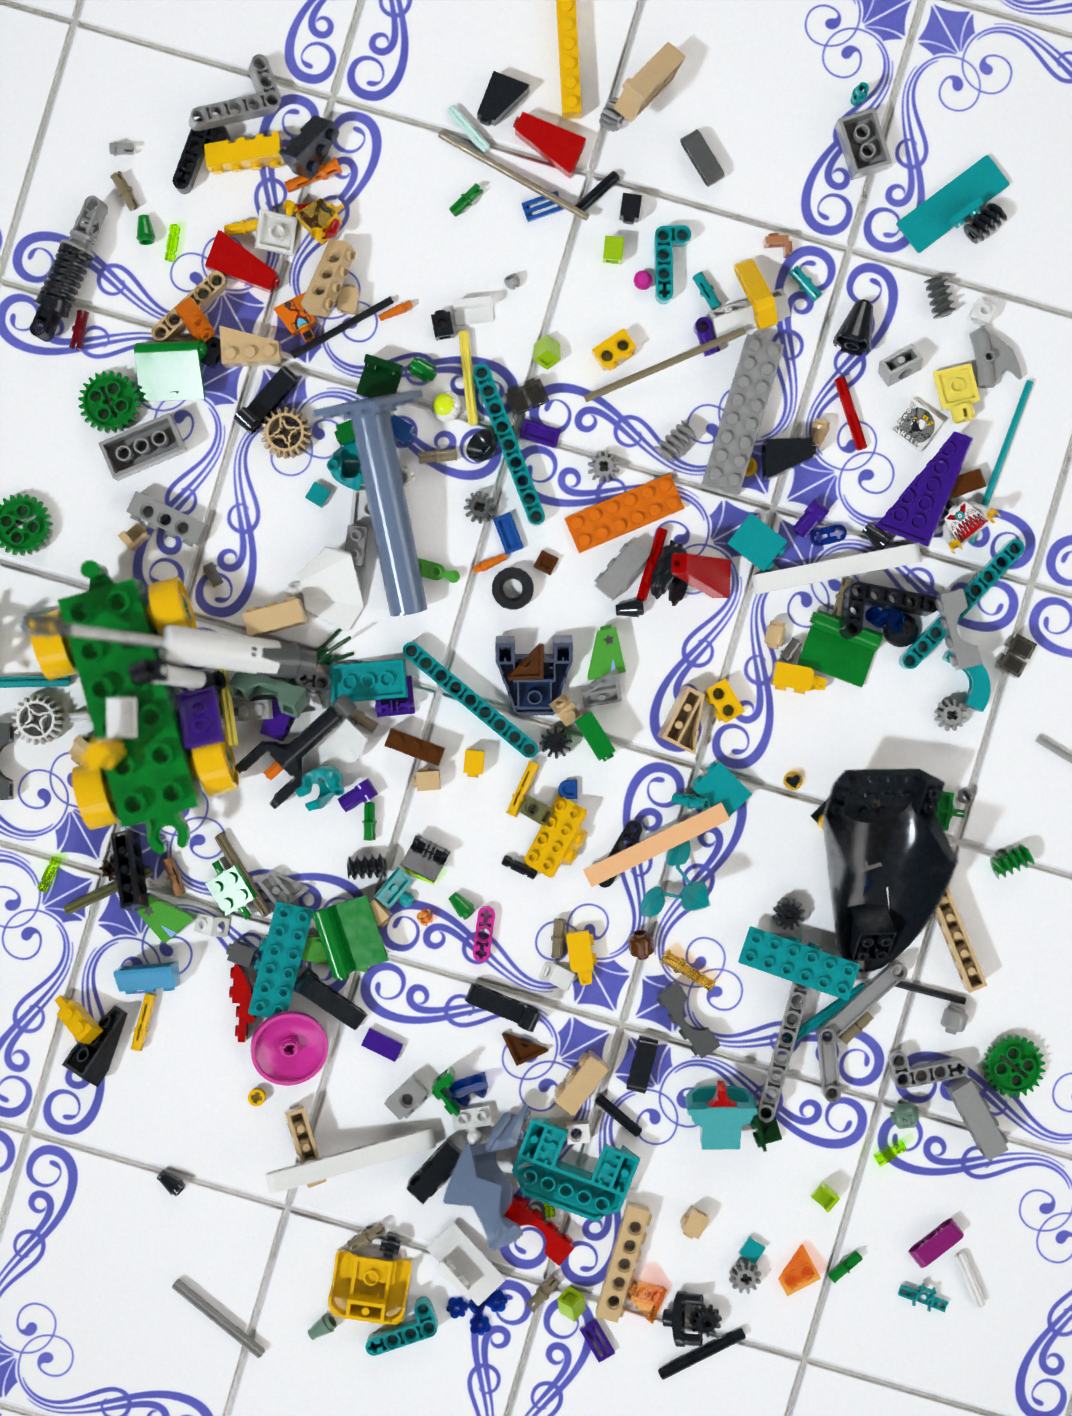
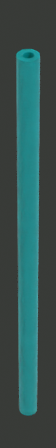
[968,380,1034,544]

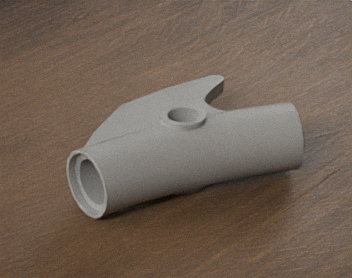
[969,328,1022,388]

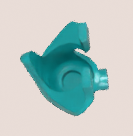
[327,442,364,491]
[295,765,345,811]

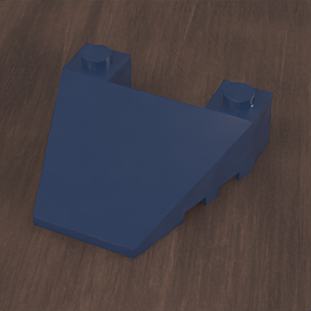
[495,635,573,716]

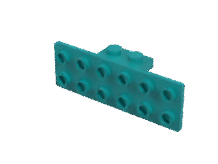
[896,155,1010,254]
[248,901,314,1018]
[738,926,860,1001]

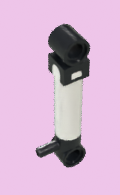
[128,658,226,691]

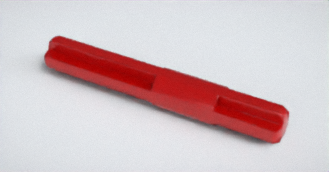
[834,377,867,451]
[636,527,668,602]

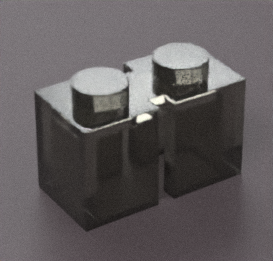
[505,378,549,417]
[994,633,1037,678]

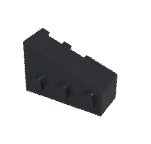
[278,115,340,180]
[406,1138,462,1204]

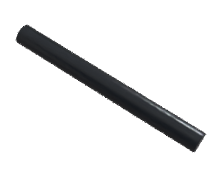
[894,981,966,1005]

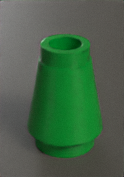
[136,215,156,245]
[448,892,476,920]

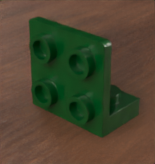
[356,354,404,398]
[750,1105,782,1152]

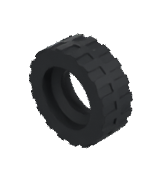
[492,567,534,610]

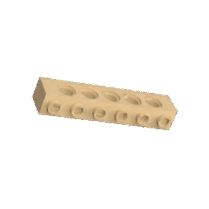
[934,887,988,993]
[595,1201,652,1323]

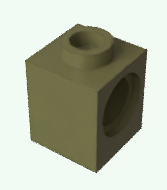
[520,796,555,826]

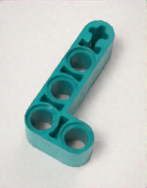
[654,225,691,305]
[365,1296,438,1356]

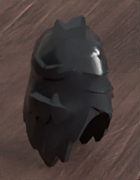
[650,540,688,606]

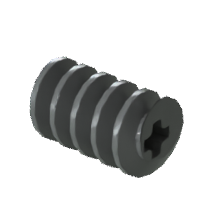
[924,276,956,319]

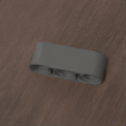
[680,129,725,187]

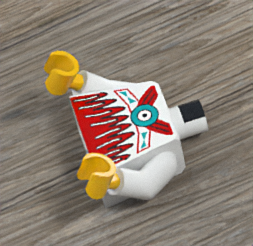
[942,499,1001,554]

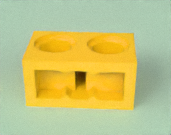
[591,328,636,371]
[704,679,745,723]

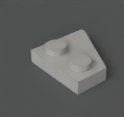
[581,669,622,708]
[256,870,309,905]

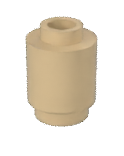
[764,620,786,649]

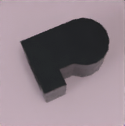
[200,337,221,369]

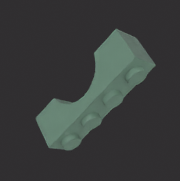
[228,672,309,718]

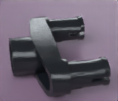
[662,1291,704,1347]

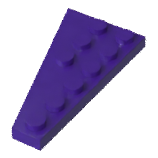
[874,431,974,547]

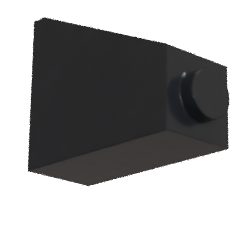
[477,71,530,126]

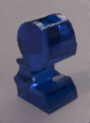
[865,607,906,634]

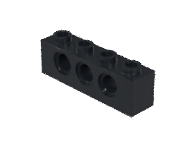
[111,829,149,912]

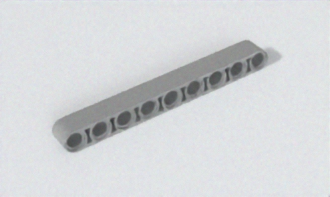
[757,982,810,1122]

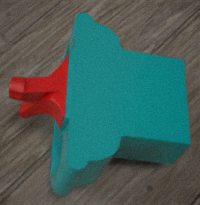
[685,1081,757,1150]

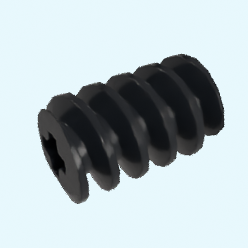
[963,203,1007,244]
[347,853,387,880]

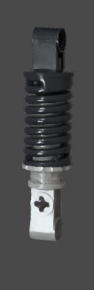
[29,195,108,342]

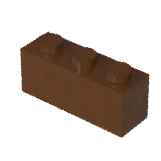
[384,728,446,766]

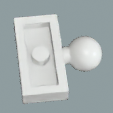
[452,1105,492,1145]

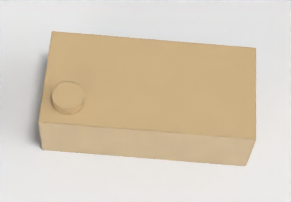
[614,41,686,123]

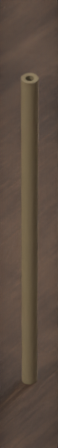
[438,130,590,221]
[584,327,746,403]

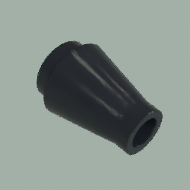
[862,523,891,550]
[615,599,644,618]
[156,1169,186,1197]

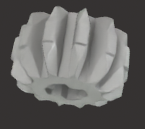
[599,97,625,132]
[587,451,620,484]
[934,699,967,731]
[729,1260,761,1294]

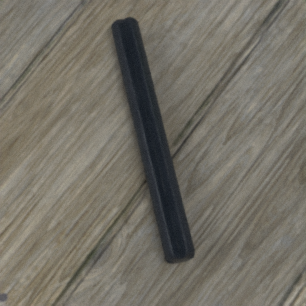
[658,1328,746,1380]

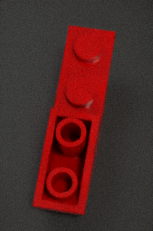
[229,963,257,1043]

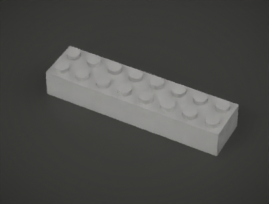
[701,334,784,495]

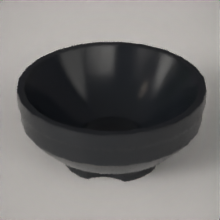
[466,429,497,462]
[883,613,918,647]

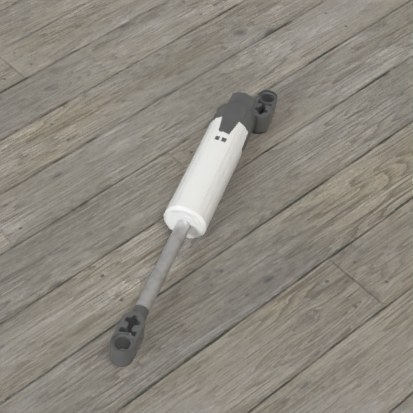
[20,613,331,694]

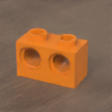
[174,297,216,342]

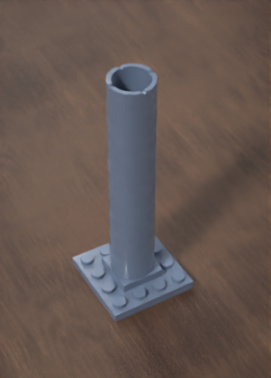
[313,389,428,617]

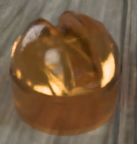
[416,909,433,926]

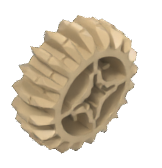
[260,407,312,460]

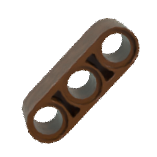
[949,468,987,499]

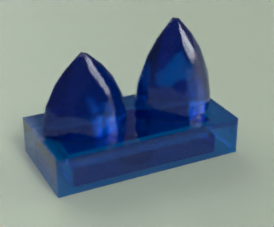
[449,1071,489,1108]

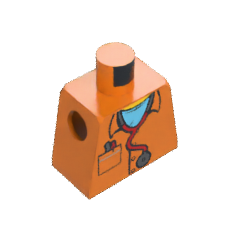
[273,292,317,342]

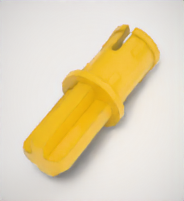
[224,219,258,236]

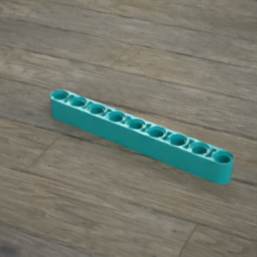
[473,363,545,526]
[899,539,1025,670]
[403,642,538,758]

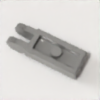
[233,699,273,721]

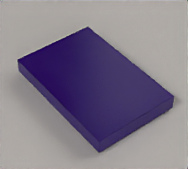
[176,686,225,750]

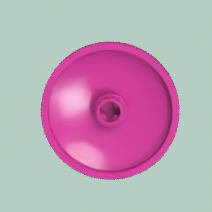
[250,1011,328,1086]

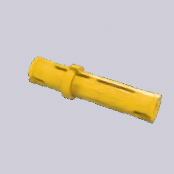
[505,760,540,818]
[130,993,157,1052]

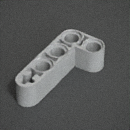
[888,1049,969,1089]

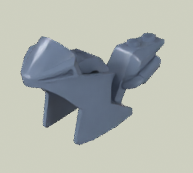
[443,1104,531,1251]

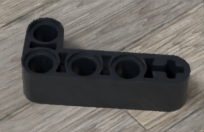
[172,118,231,194]
[233,366,300,435]
[295,968,368,1030]
[465,982,541,1032]

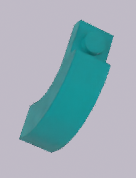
[942,652,991,712]

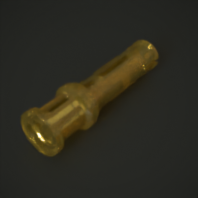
[659,948,716,991]

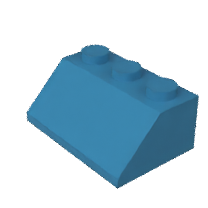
[113,962,180,995]

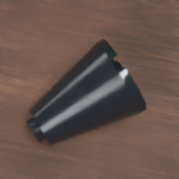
[833,299,873,356]

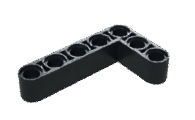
[839,582,937,639]

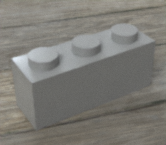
[594,541,649,601]

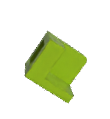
[602,235,624,265]
[534,334,561,370]
[810,1181,841,1213]
[557,1286,586,1322]

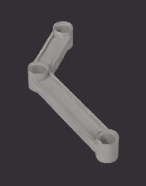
[816,960,908,1103]

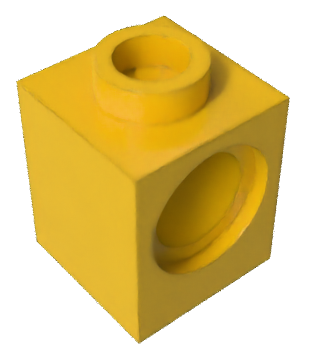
[463,749,485,778]

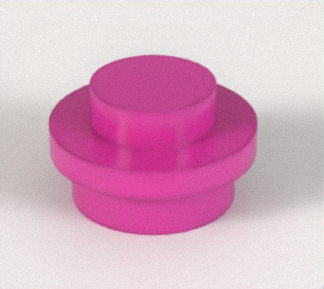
[633,270,653,290]

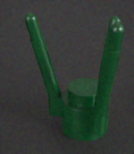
[316,628,354,666]

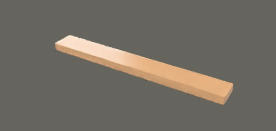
[583,802,730,887]

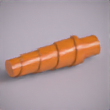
[378,301,413,321]
[472,553,507,574]

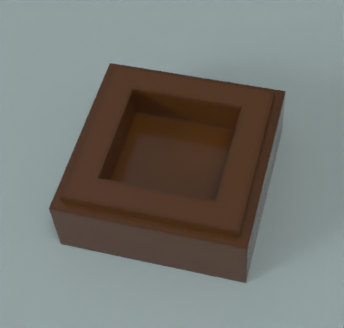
[533,550,559,576]

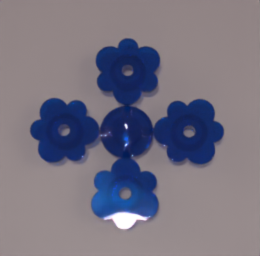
[446,1290,508,1336]

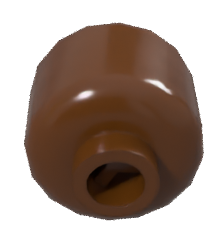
[628,930,654,960]

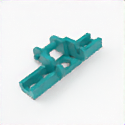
[897,1283,949,1312]

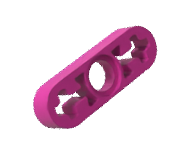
[473,906,495,962]

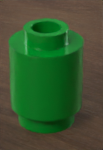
[408,357,438,383]

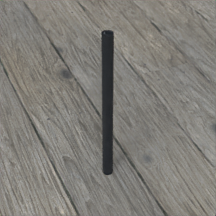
[291,296,394,359]

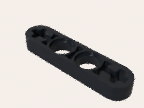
[598,820,642,888]

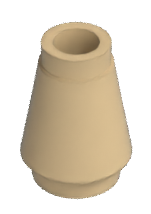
[811,418,831,448]

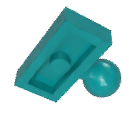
[373,867,414,909]

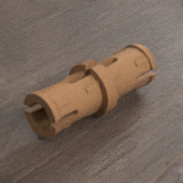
[162,857,186,897]

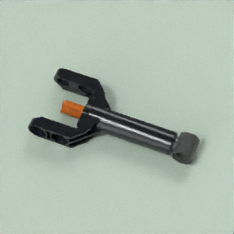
[234,693,357,809]

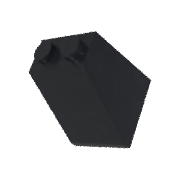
[761,437,816,482]

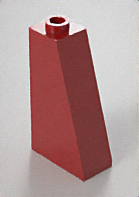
[513,111,586,179]
[205,230,280,294]
[671,553,731,598]

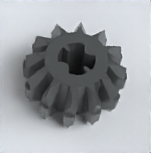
[463,491,496,524]

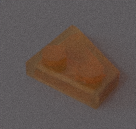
[778,1244,821,1297]
[626,1279,667,1324]

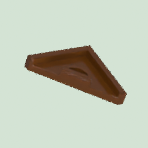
[507,643,544,681]
[502,1032,549,1066]

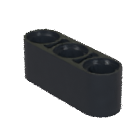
[626,1035,658,1094]

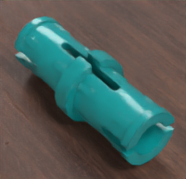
[850,82,869,106]
[788,265,823,302]
[692,271,722,311]
[671,792,710,810]

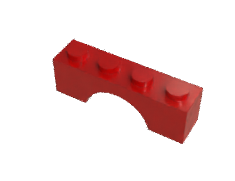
[504,1194,574,1266]

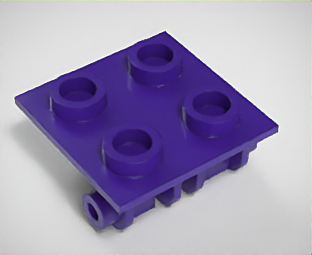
[375,675,415,717]

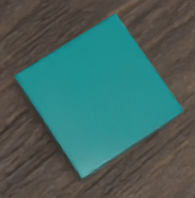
[305,481,331,508]
[738,1236,765,1264]

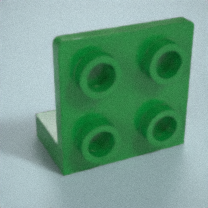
[432,1066,461,1117]

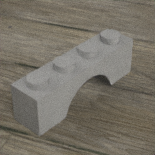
[935,589,982,670]

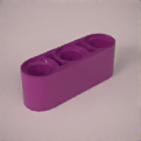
[908,1218,964,1268]

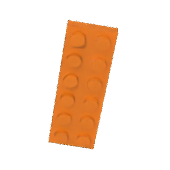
[564,473,685,554]

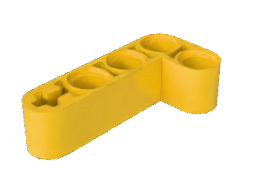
[734,258,778,330]

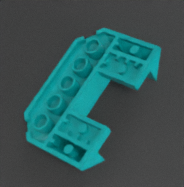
[512,1118,640,1222]

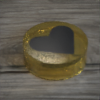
[783,771,803,790]

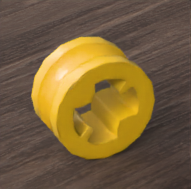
[248,1087,266,1106]

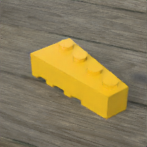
[204,131,285,174]

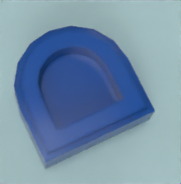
[558,780,578,799]

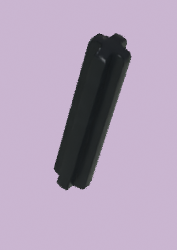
[575,171,620,211]
[594,1094,642,1137]

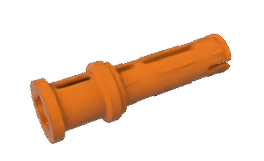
[284,157,343,193]

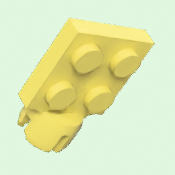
[933,363,980,424]

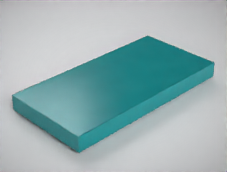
[329,659,408,703]

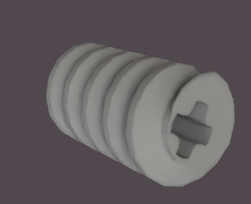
[654,420,697,461]

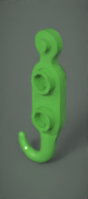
[418,558,460,583]

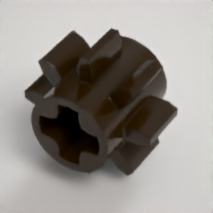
[99,857,116,881]

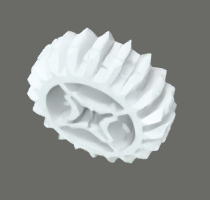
[11,694,64,746]

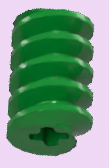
[990,844,1035,880]

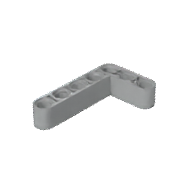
[188,54,281,131]

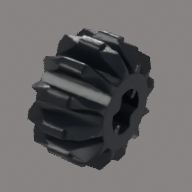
[540,726,572,759]
[772,898,805,930]
[689,1303,722,1337]

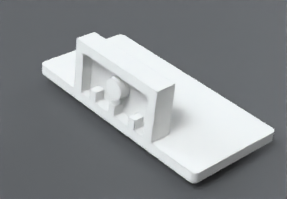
[427,1222,506,1306]

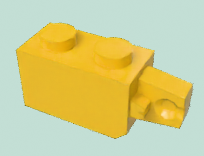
[770,662,827,695]
[566,929,597,985]
[54,995,103,1044]

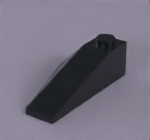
[62,1005,128,1087]

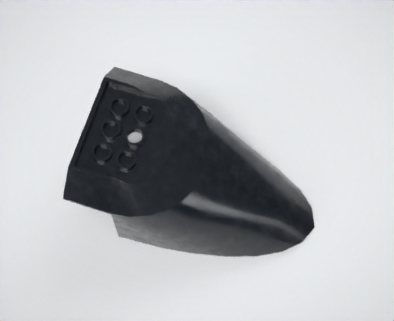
[823,768,958,973]

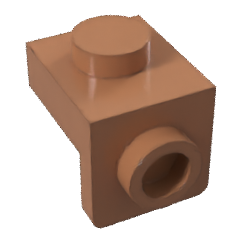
[763,233,793,258]

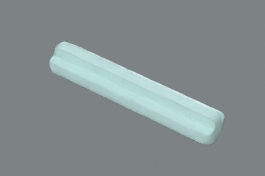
[447,105,490,153]

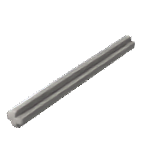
[172,1279,265,1359]

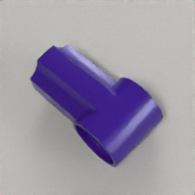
[693,317,721,357]
[792,499,830,539]
[337,778,378,812]

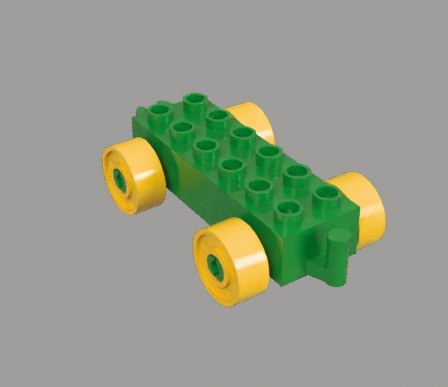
[29,560,239,854]

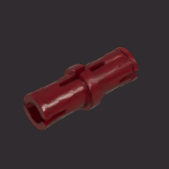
[69,310,90,351]

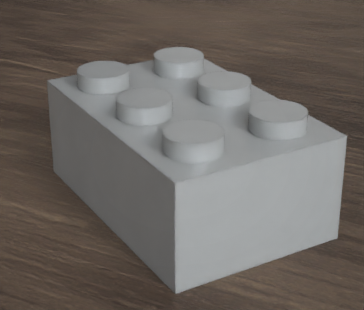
[835,108,892,181]

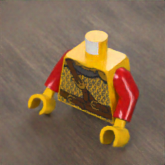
[283,198,344,246]

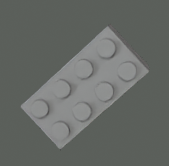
[98,413,188,481]
[944,1076,1009,1161]

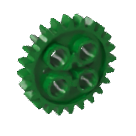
[78,370,142,434]
[0,493,53,556]
[982,1035,1046,1098]

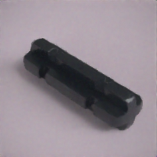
[501,855,538,879]

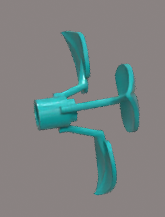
[641,840,711,917]

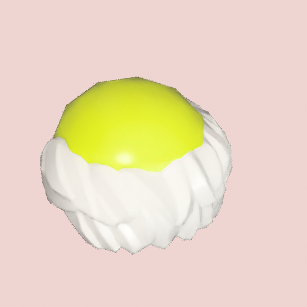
[432,391,461,422]

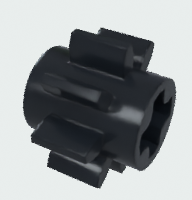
[379,1233,401,1259]

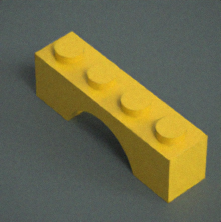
[79,738,127,772]

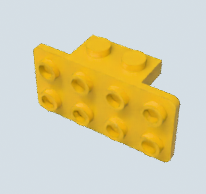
[524,795,588,878]

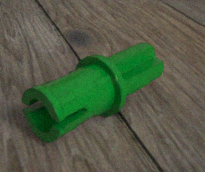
[449,183,484,217]
[362,802,377,841]
[827,1251,863,1283]

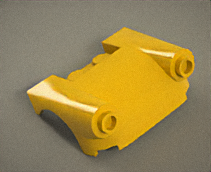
[328,1249,413,1325]

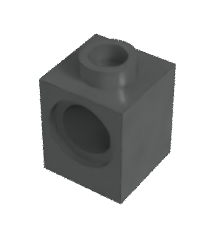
[226,940,258,968]

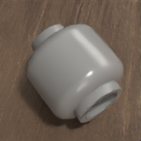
[940,1005,969,1035]

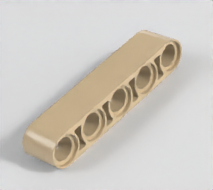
[151,271,228,342]

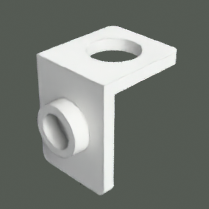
[194,913,230,937]
[538,962,575,991]

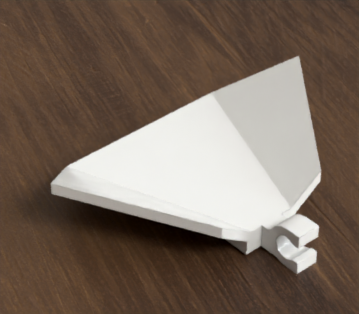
[286,546,364,633]
[283,695,368,771]

